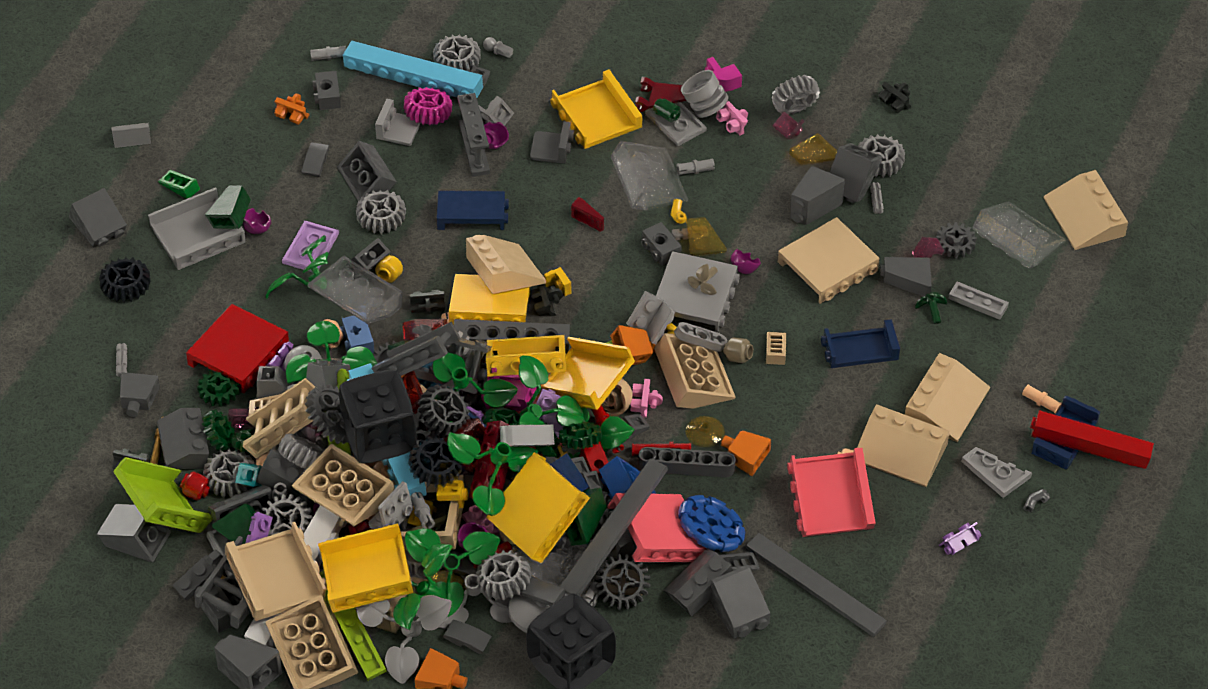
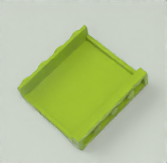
[113,457,213,533]

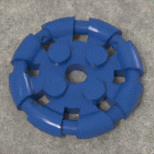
[678,495,745,552]

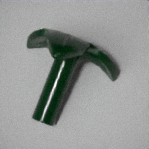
[915,292,947,324]

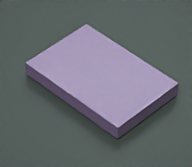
[282,221,339,272]

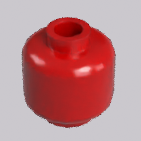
[180,471,210,501]

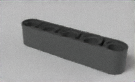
[638,447,736,477]

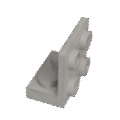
[479,96,514,126]
[375,99,421,146]
[626,291,675,345]
[368,481,414,529]

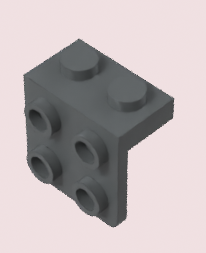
[530,121,574,164]

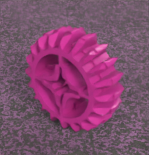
[404,87,452,125]

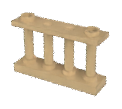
[243,378,315,458]

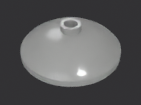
[508,594,550,632]

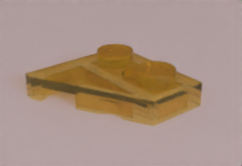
[789,133,837,164]
[686,217,727,256]

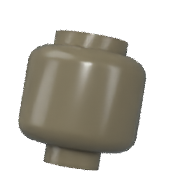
[723,337,753,363]

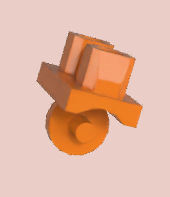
[274,93,309,125]

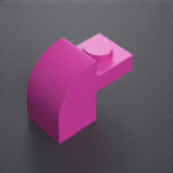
[705,57,742,92]

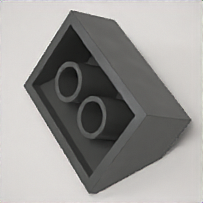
[337,141,397,202]
[157,408,209,469]
[256,446,313,508]
[208,485,273,523]
[663,549,733,616]

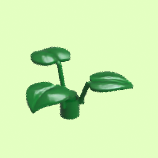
[266,235,329,299]
[286,321,378,384]
[433,352,518,422]
[518,355,584,427]
[568,407,635,459]
[447,432,538,516]
[405,528,500,617]
[393,544,453,630]

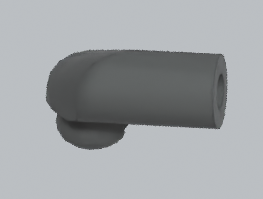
[1023,489,1050,512]

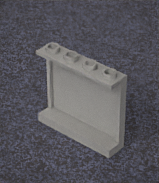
[148,187,246,270]
[656,251,740,333]

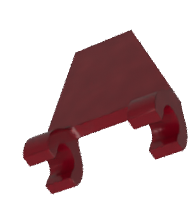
[635,77,686,112]

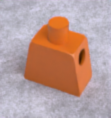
[610,325,657,365]
[721,431,771,476]
[415,648,468,689]

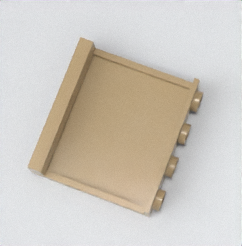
[778,217,880,303]
[225,522,328,621]

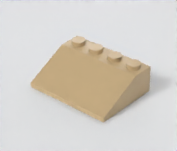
[1043,170,1128,250]
[466,235,546,294]
[654,333,736,409]
[905,353,990,442]
[857,404,950,487]
[292,444,394,526]
[265,595,358,689]

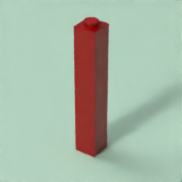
[1030,410,1154,469]

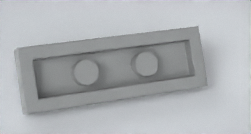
[948,282,1009,320]

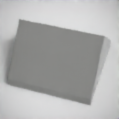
[111,122,151,148]

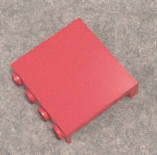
[787,448,876,537]
[607,493,707,562]

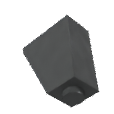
[880,257,932,296]

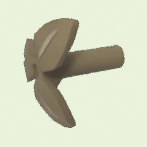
[687,264,718,295]

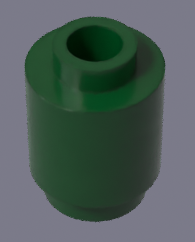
[653,98,681,122]

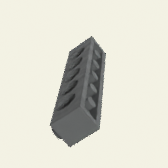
[454,319,570,354]

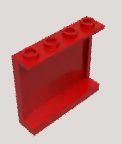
[186,304,289,393]

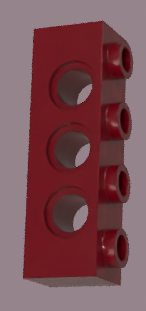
[469,420,509,499]

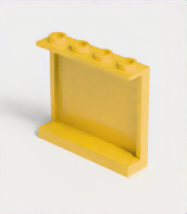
[550,70,642,149]
[449,274,531,325]
[537,337,635,410]
[486,452,590,563]
[318,524,414,613]

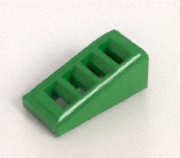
[158,170,200,199]

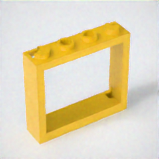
[486,335,566,377]

